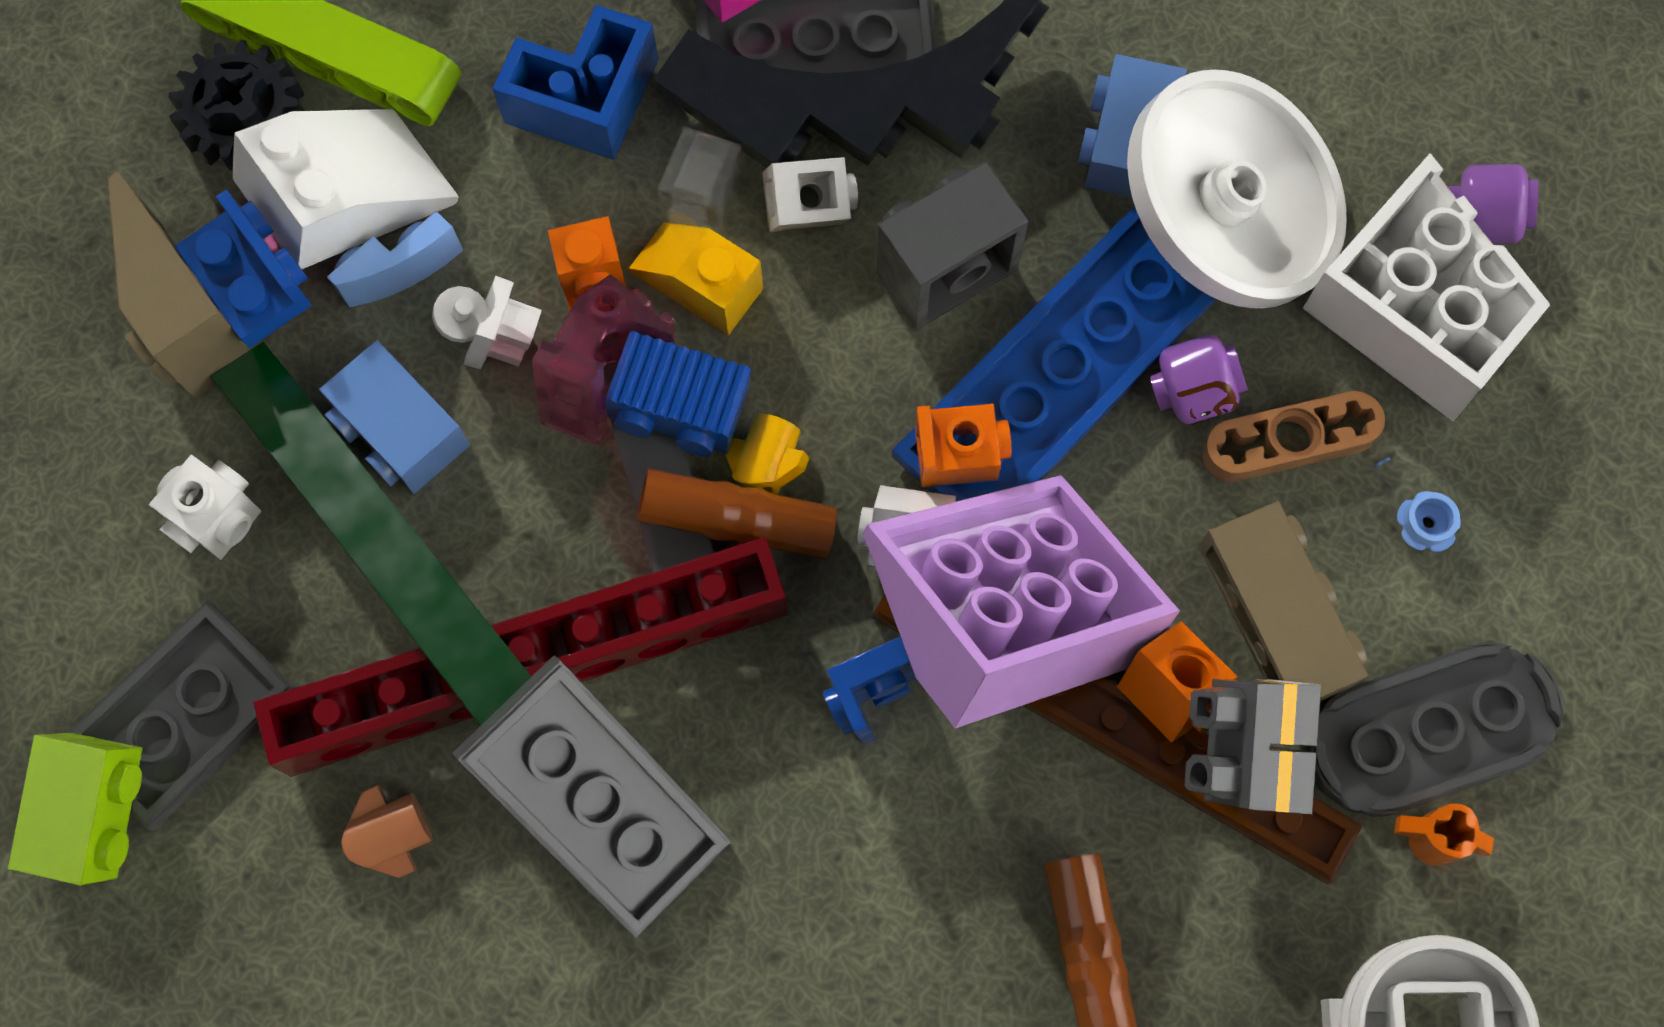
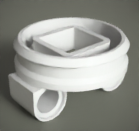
[1321,935,1540,1027]

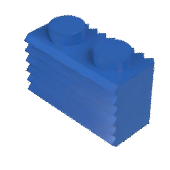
[605,331,751,456]

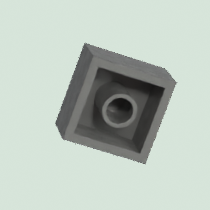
[877,162,1028,331]

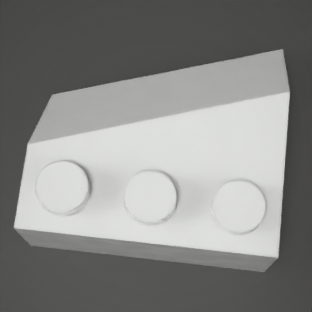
[1303,153,1550,421]

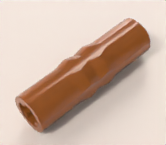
[637,468,837,559]
[1044,853,1137,1027]

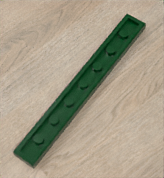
[211,341,532,726]

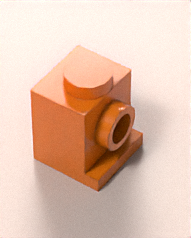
[548,216,630,314]
[915,404,1012,487]

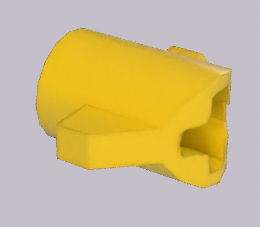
[725,413,810,495]

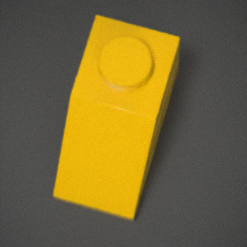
[629,222,763,336]

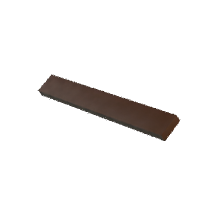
[873,594,1363,885]

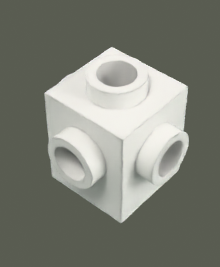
[149,454,261,560]

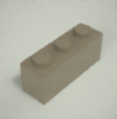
[1198,501,1369,703]

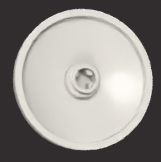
[1127,70,1347,308]

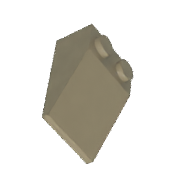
[107,171,251,399]

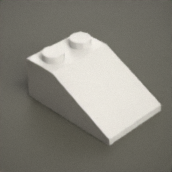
[233,109,459,269]

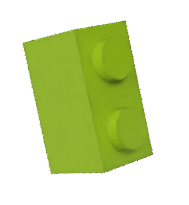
[8,733,143,885]

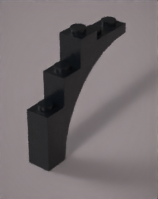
[653,0,1050,168]

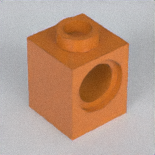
[1117,621,1238,743]

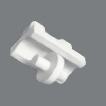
[432,276,542,369]

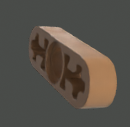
[1202,391,1385,482]

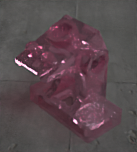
[532,274,675,446]

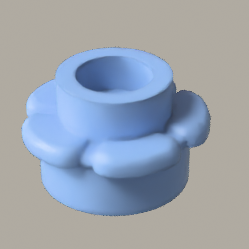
[1397,491,1461,552]

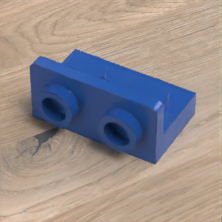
[175,189,312,348]
[823,636,916,744]

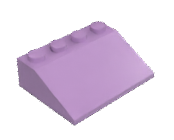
[863,475,1180,729]

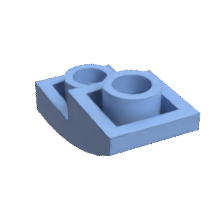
[327,211,463,307]

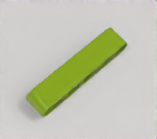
[179,0,462,127]

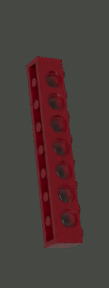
[253,536,788,777]

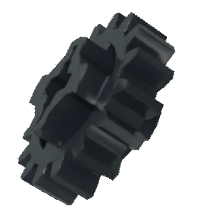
[168,40,305,171]

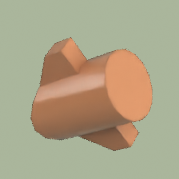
[341,785,433,878]

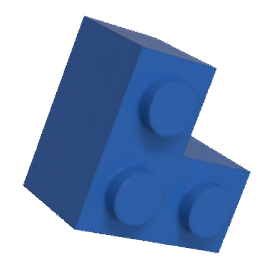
[492,5,659,160]

